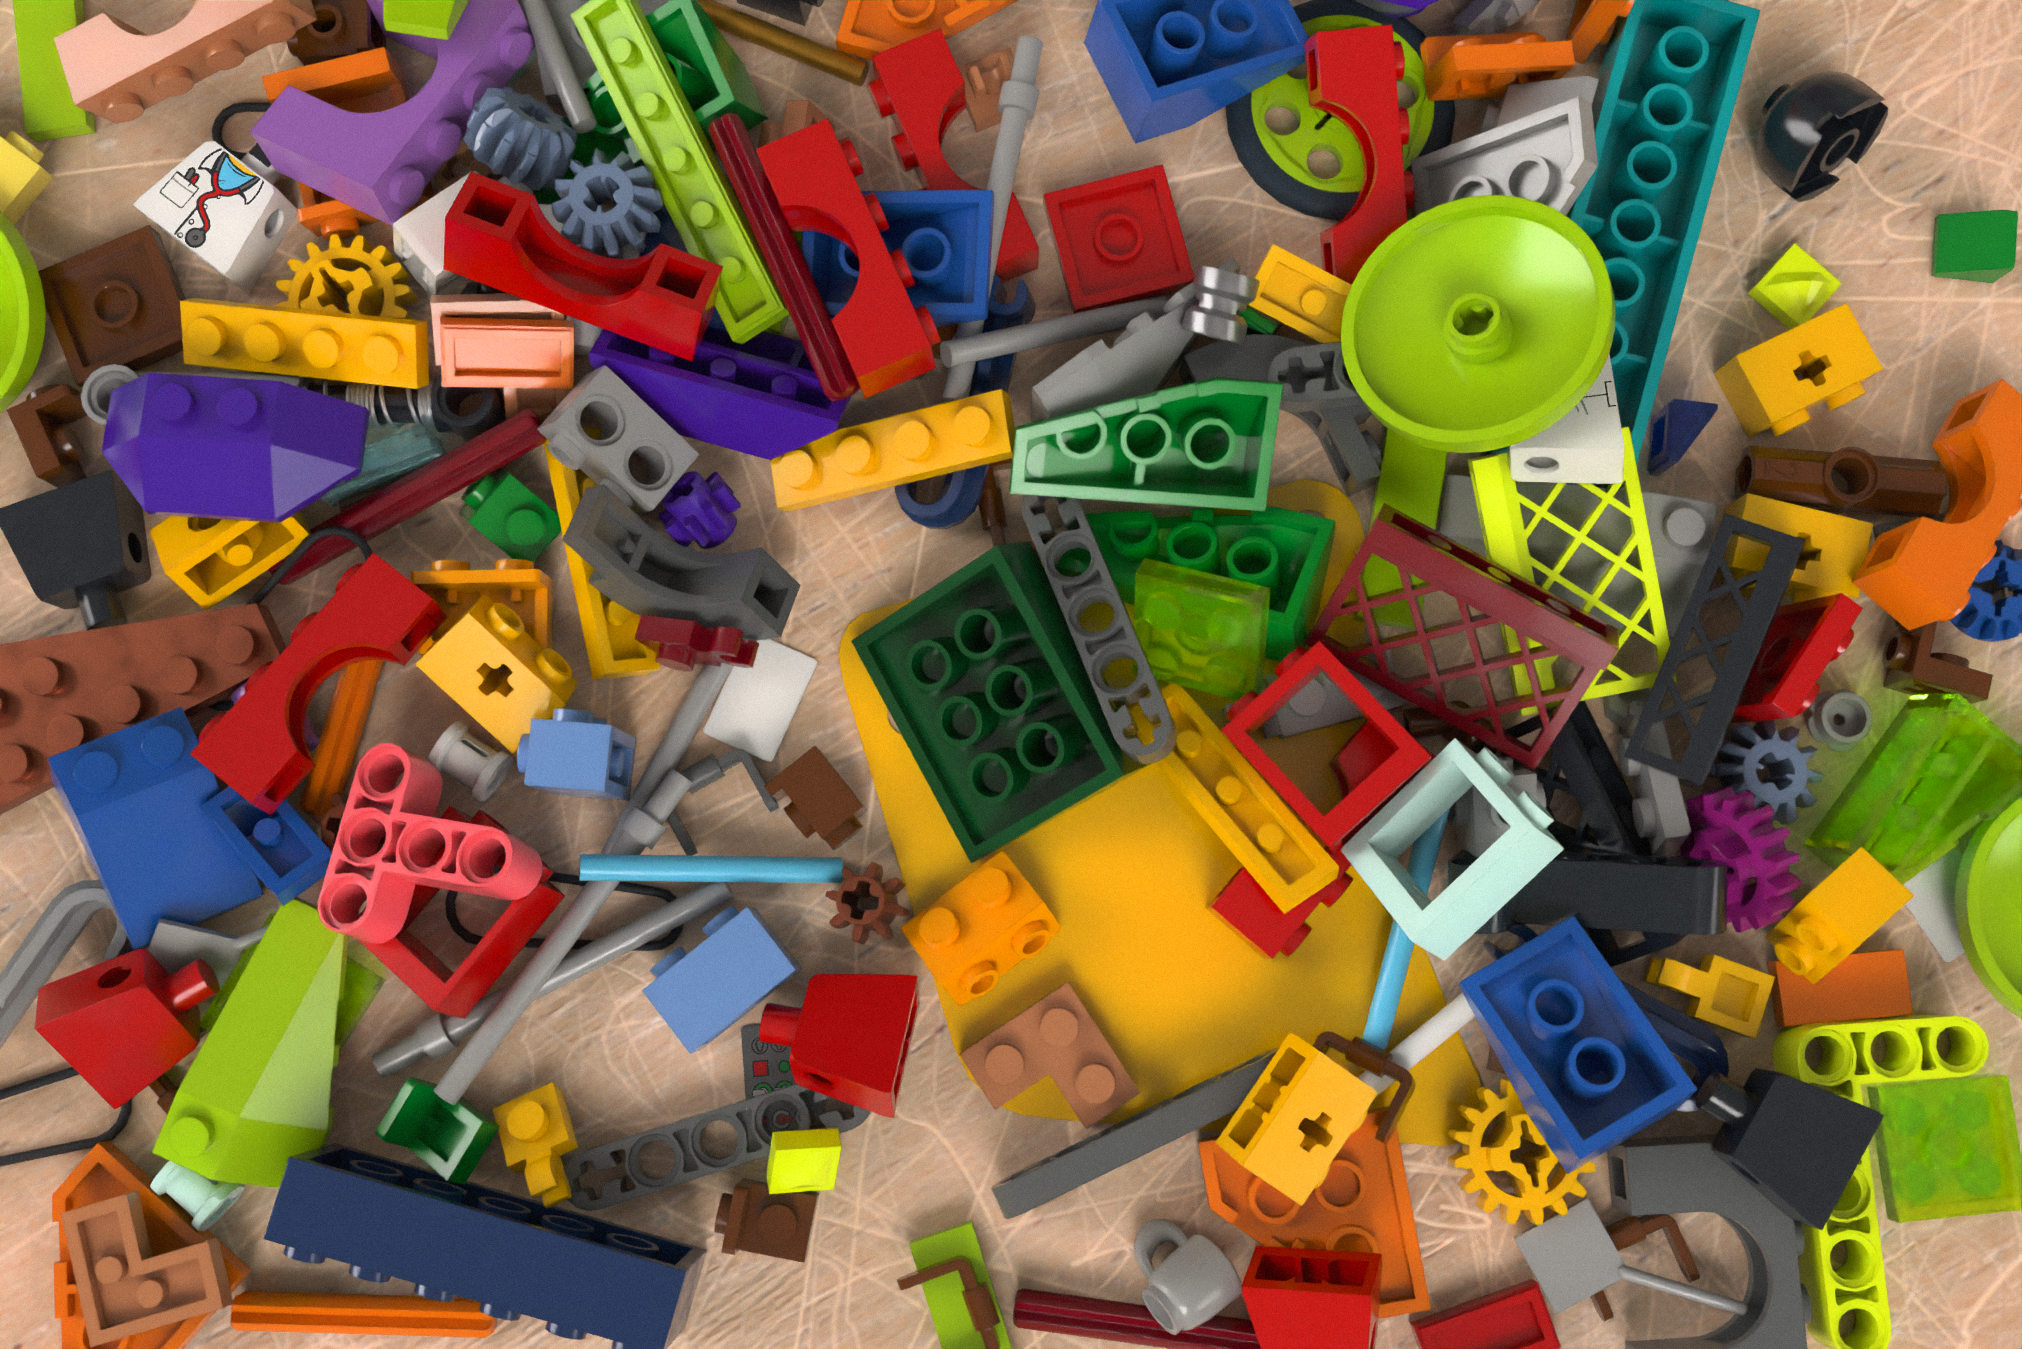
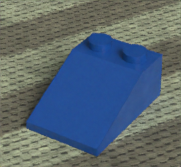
[1084,0,1309,144]
[801,190,995,327]
[48,707,263,950]
[1459,915,1697,1174]

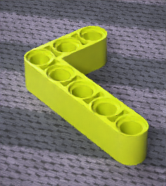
[1772,1014,1989,1349]

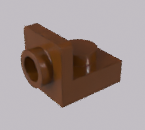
[7,384,88,488]
[1882,621,1993,708]
[714,1178,820,1263]

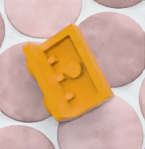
[411,559,553,655]
[900,849,1061,1006]

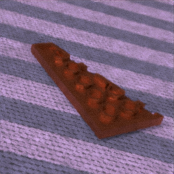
[0,603,286,815]

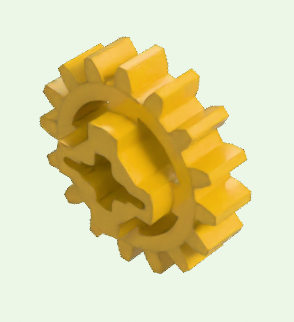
[274,234,418,320]
[1448,1077,1597,1225]

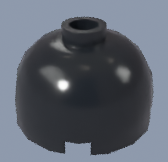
[1756,71,1888,202]

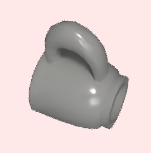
[1134,1219,1242,1335]

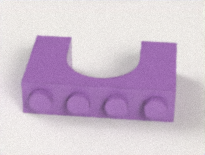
[250,0,535,226]

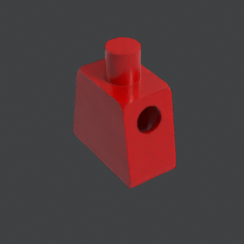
[35,949,220,1110]
[759,973,920,1118]
[1241,1246,1383,1349]

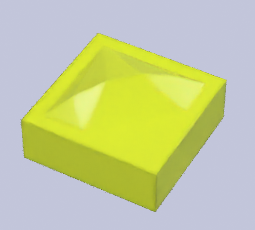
[1747,243,1842,330]
[766,1128,842,1194]

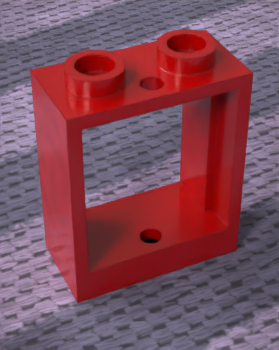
[1221,640,1431,854]
[359,806,566,1019]

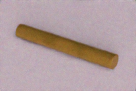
[697,0,869,87]

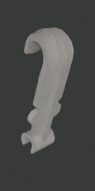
[0,880,133,1049]

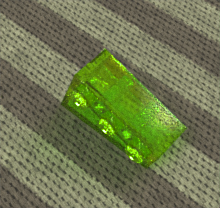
[1803,693,2022,885]

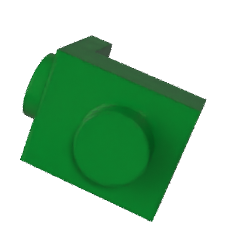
[459,467,562,562]
[375,1077,500,1185]

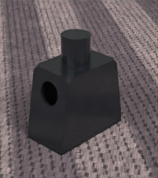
[0,470,151,630]
[1696,1068,1884,1230]

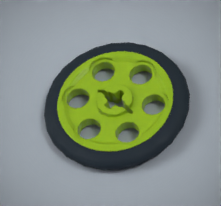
[1225,0,1456,221]

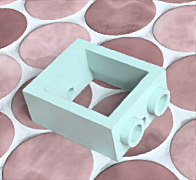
[1340,738,1564,961]

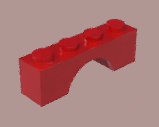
[1304,24,1415,285]
[867,28,1039,283]
[756,118,941,399]
[443,171,723,362]
[190,552,447,815]
[1206,719,1436,959]

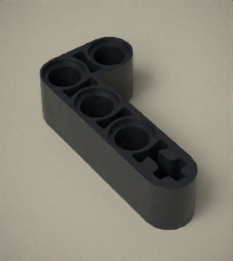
[1448,850,1727,935]

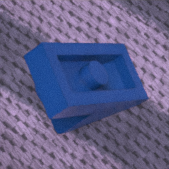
[201,786,332,906]

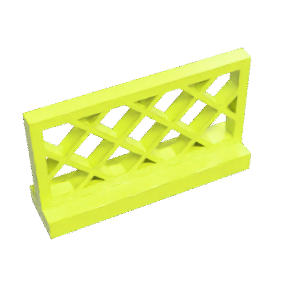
[1467,426,1677,716]

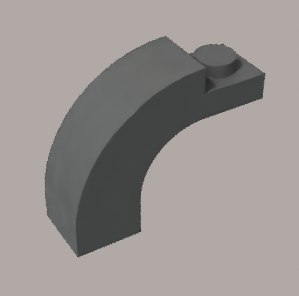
[1179,334,1382,497]
[562,484,801,641]

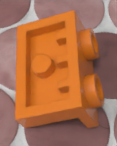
[1420,32,1575,101]

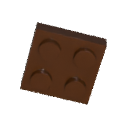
[38,225,186,388]

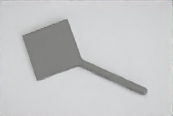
[148,918,269,1005]
[1513,1197,1748,1315]

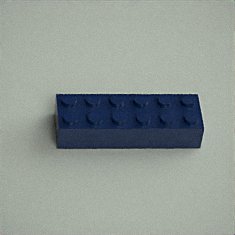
[263,1143,707,1349]

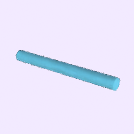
[1362,808,1450,1049]
[579,854,843,883]

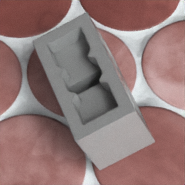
[537,365,700,515]

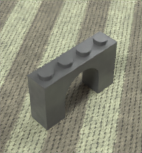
[1607,1134,1812,1349]

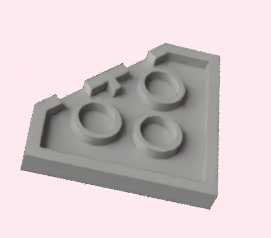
[1411,96,1598,216]

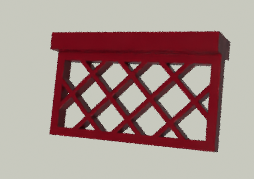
[1305,503,1619,770]

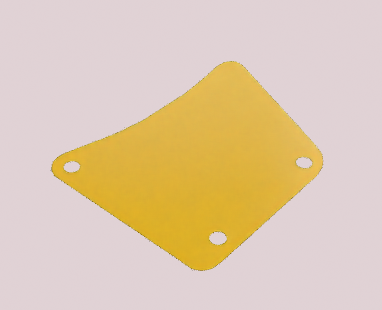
[838,479,1482,1146]

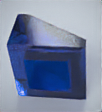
[1647,399,1718,476]

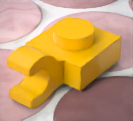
[1643,954,1775,1039]
[493,1082,578,1208]

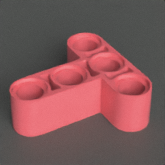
[318,743,542,944]

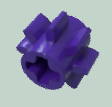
[658,471,741,549]

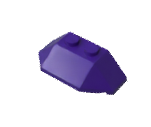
[589,327,851,460]
[101,373,370,523]

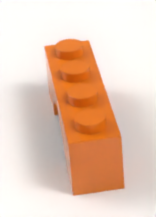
[1851,379,2022,631]

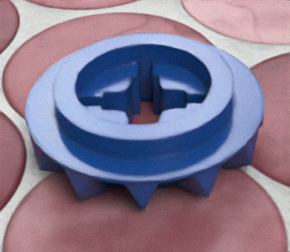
[1950,540,2022,642]

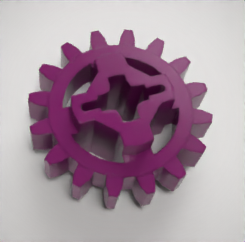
[1676,787,1802,933]

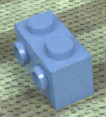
[517,709,637,801]
[642,905,803,1054]

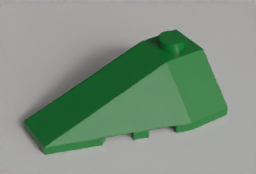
[533,0,768,205]
[1009,377,1283,511]
[1058,506,1336,662]

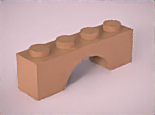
[54,0,318,124]

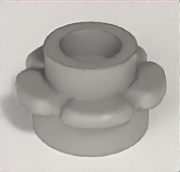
[1807,689,1873,752]

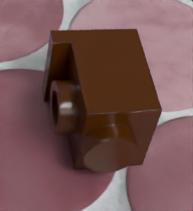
[286,0,386,66]
[764,746,868,851]

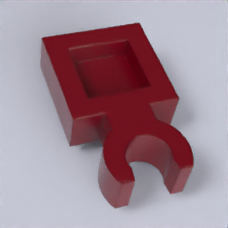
[634,615,759,672]

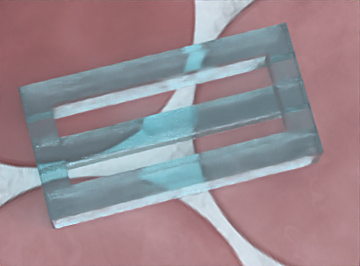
[320,425,447,507]

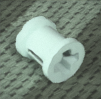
[150,1161,245,1232]

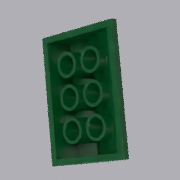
[851,541,1152,863]

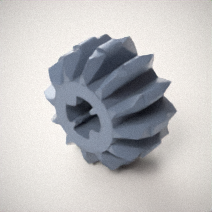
[463,87,578,190]
[552,148,663,259]
[1708,720,1825,825]

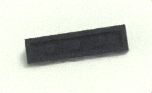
[1624,514,1805,792]
[1500,700,1688,967]

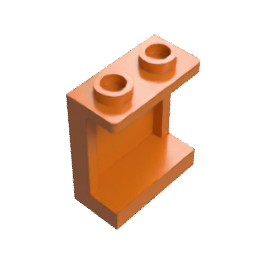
[262,47,434,240]

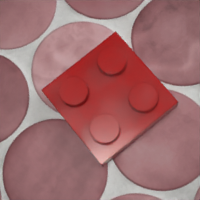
[1043,164,1195,314]
[1731,593,1863,723]

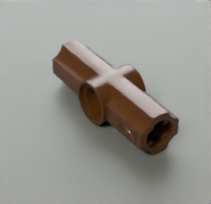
[1735,445,1947,518]

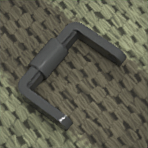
[667,749,779,856]

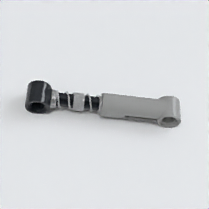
[81,364,506,441]

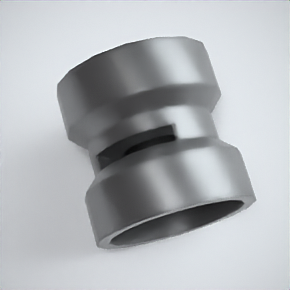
[1181,265,1260,345]

